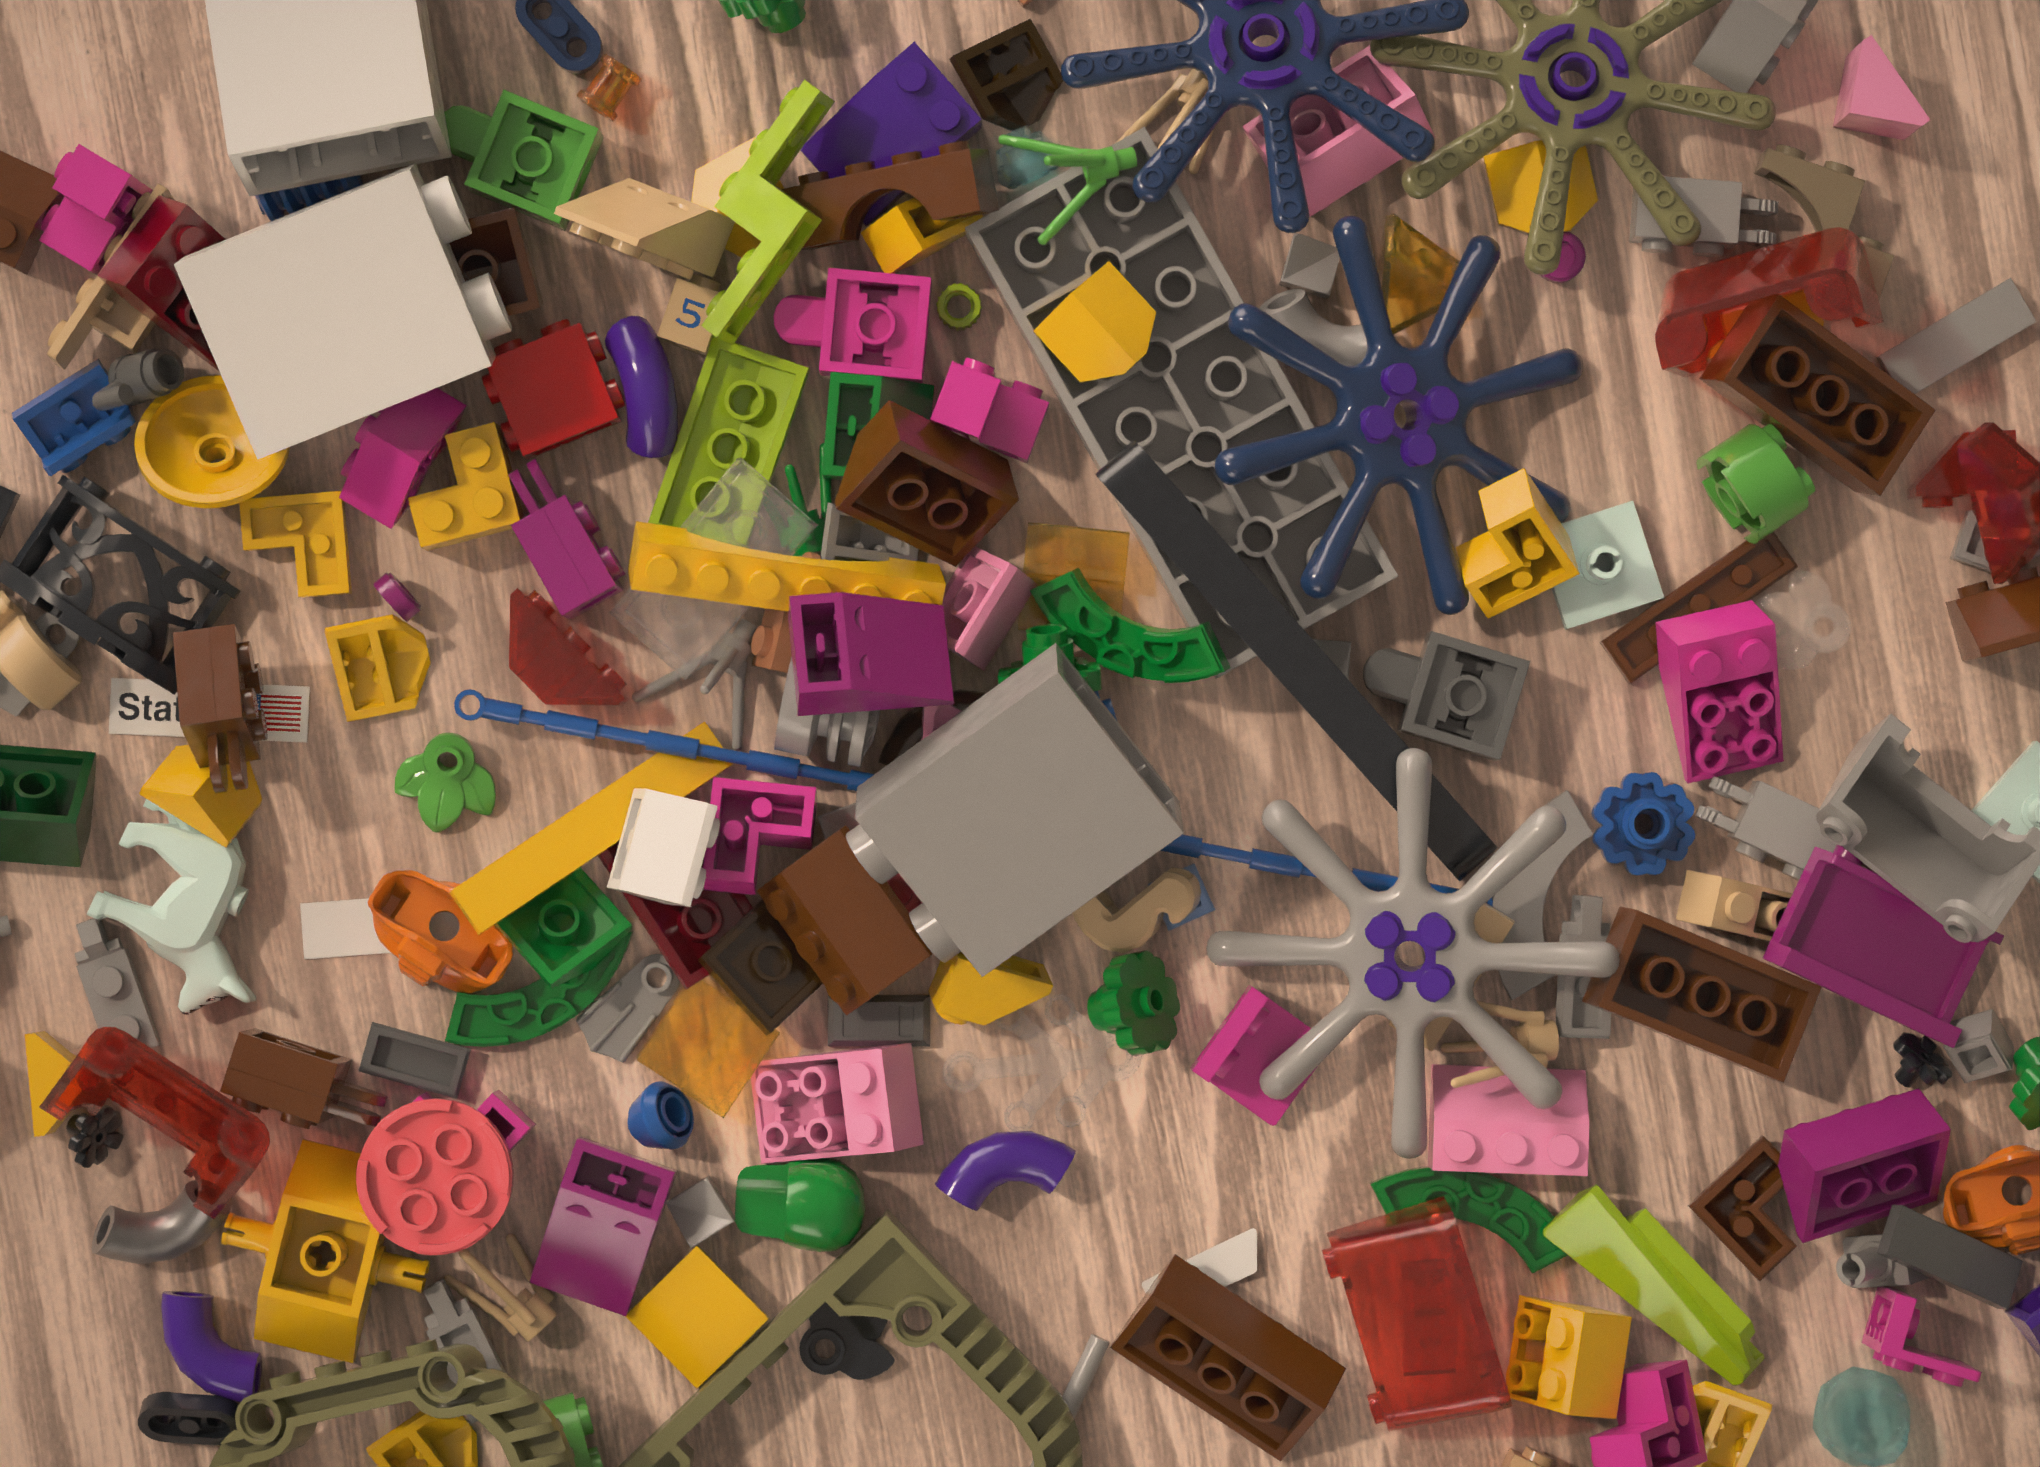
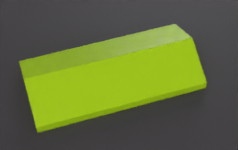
[648,336,810,548]

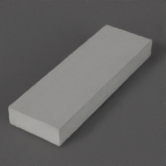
[1876,278,2037,394]

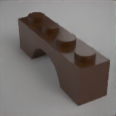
[782,141,999,250]

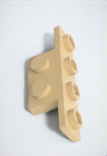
[47,184,175,370]

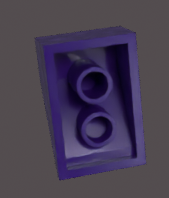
[800,41,982,227]

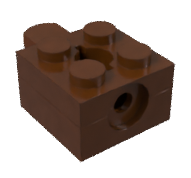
[173,624,268,793]
[220,1028,388,1129]

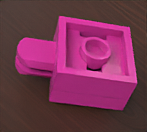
[773,268,932,383]

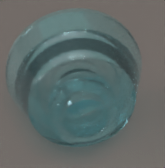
[996,126,1059,190]

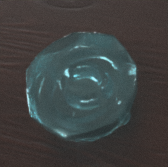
[1813,1366,1910,1467]

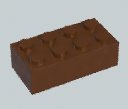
[1699,293,1936,496]
[1582,906,1822,1083]

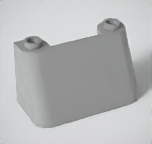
[1816,714,2040,943]

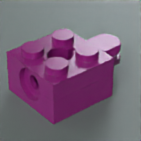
[509,458,626,620]

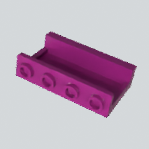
[1762,845,2004,1048]

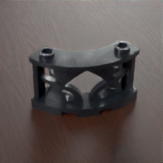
[0,475,241,695]

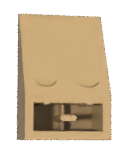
[554,178,735,280]

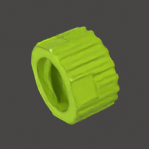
[936,283,982,331]

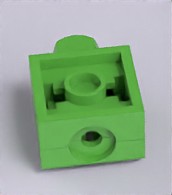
[444,89,604,231]

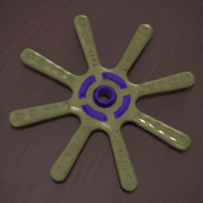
[1370,0,1776,275]

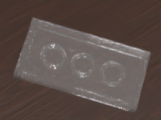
[609,457,818,680]

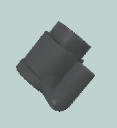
[92,348,184,411]

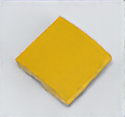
[625,1244,769,1389]

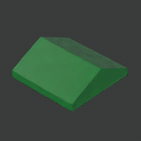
[495,867,632,989]

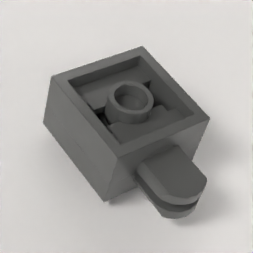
[1363,631,1530,761]

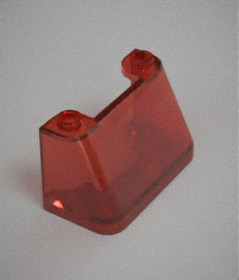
[1655,227,1884,378]
[39,1026,270,1219]
[1321,1196,1513,1431]

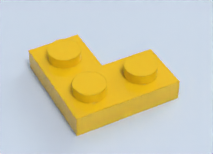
[239,491,352,598]

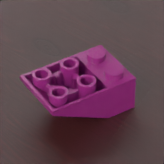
[788,592,954,716]
[529,1137,678,1316]

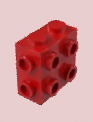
[481,319,626,460]

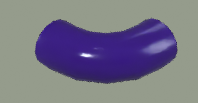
[605,316,678,458]
[935,1131,1076,1211]
[161,1291,262,1402]

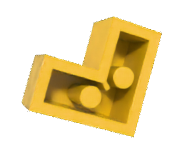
[408,422,524,551]
[1456,468,1580,619]

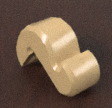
[0,590,82,710]
[1072,867,1201,953]

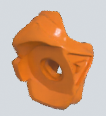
[368,870,513,993]
[1943,1145,2040,1256]

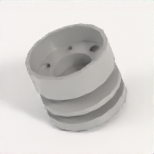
[774,658,881,767]

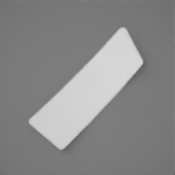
[1142,1228,1257,1293]

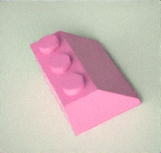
[1242,45,1435,217]
[1428,1064,1589,1176]

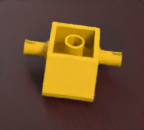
[221,1139,430,1363]

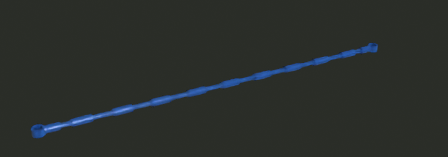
[454,689,1493,906]

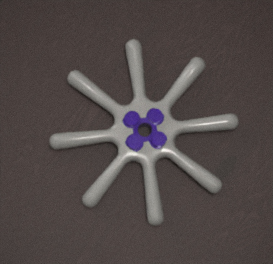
[1206,748,1620,1159]

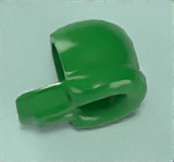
[735,1158,866,1252]

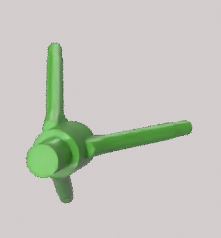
[998,134,1137,245]

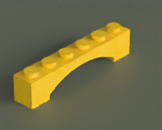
[628,521,946,612]

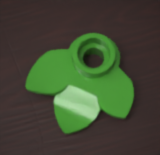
[395,733,496,833]

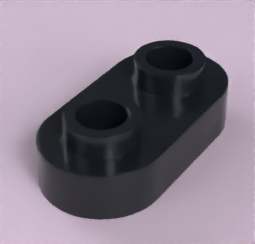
[138,1392,238,1445]

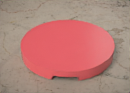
[356,1098,514,1255]

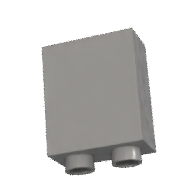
[846,643,1184,977]

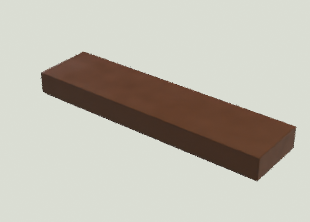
[1600,532,1798,684]

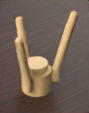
[1114,69,1215,174]
[1441,1001,1559,1088]
[444,1233,557,1342]

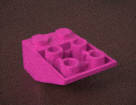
[1656,600,1784,784]

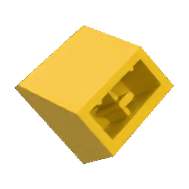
[1504,1295,1632,1419]

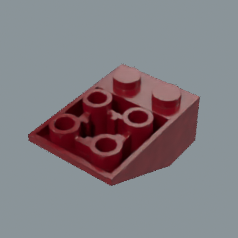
[97,195,226,372]

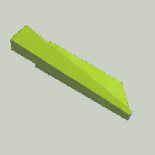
[1543,1184,1765,1386]

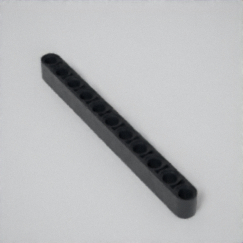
[1095,440,1498,882]

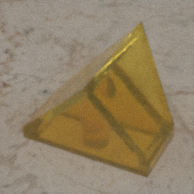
[1378,213,1459,334]

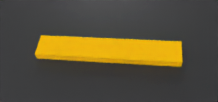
[450,721,734,935]

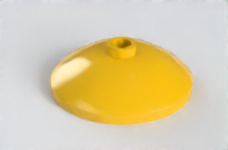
[134,375,290,508]

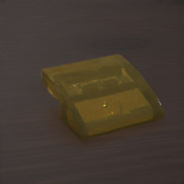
[1017,522,1130,631]
[636,980,780,1118]

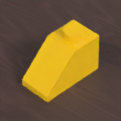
[861,198,984,274]
[928,952,1053,1026]

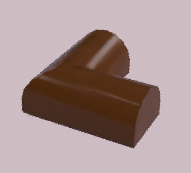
[1687,1135,1797,1281]

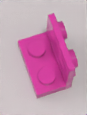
[1190,984,1318,1126]
[1861,1286,1982,1387]

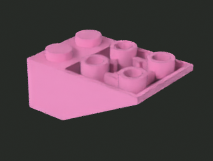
[749,1043,924,1164]

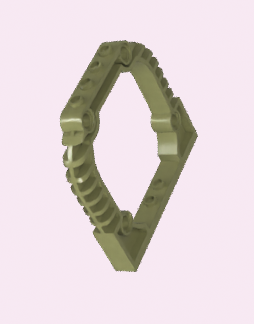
[618,1209,1083,1467]
[209,1339,576,1467]

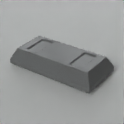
[828,995,930,1046]
[359,1022,471,1099]

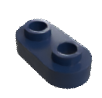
[515,0,603,74]

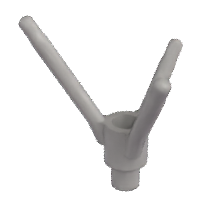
[632,619,757,751]

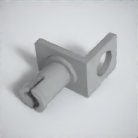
[1836,1234,1929,1288]

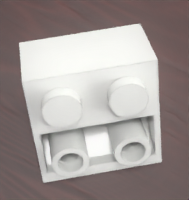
[607,788,720,907]

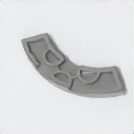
[1492,790,1593,1000]

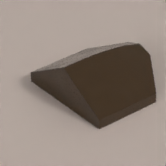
[949,18,1063,133]

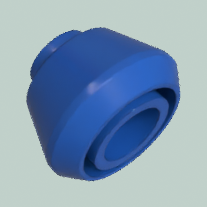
[627,1081,694,1150]

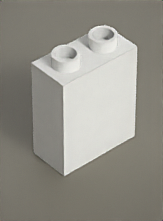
[205,0,452,196]
[174,163,512,460]

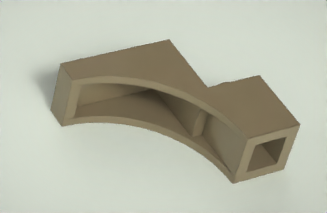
[1754,144,1894,319]

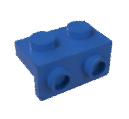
[12,359,136,476]

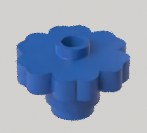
[1591,772,1696,876]

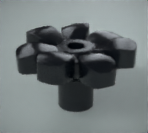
[1893,1032,1952,1088]
[66,1104,123,1168]

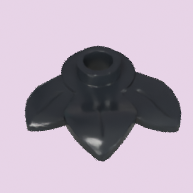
[799,1302,895,1380]

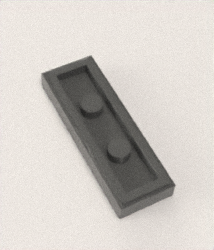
[1877,1205,2023,1309]

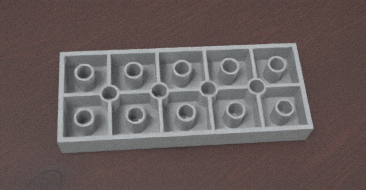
[965,127,1398,679]

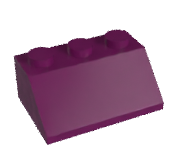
[1778,1088,1951,1243]

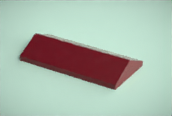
[598,842,753,990]

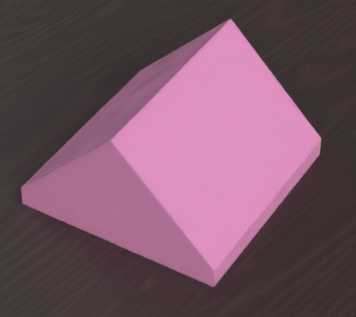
[1833,35,1930,140]
[942,546,1037,671]

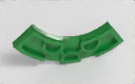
[1030,567,1231,683]
[445,931,633,1047]
[1370,1166,1568,1274]

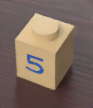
[657,274,721,356]

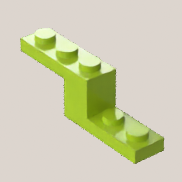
[701,79,835,345]

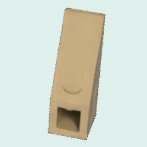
[1676,870,1792,942]

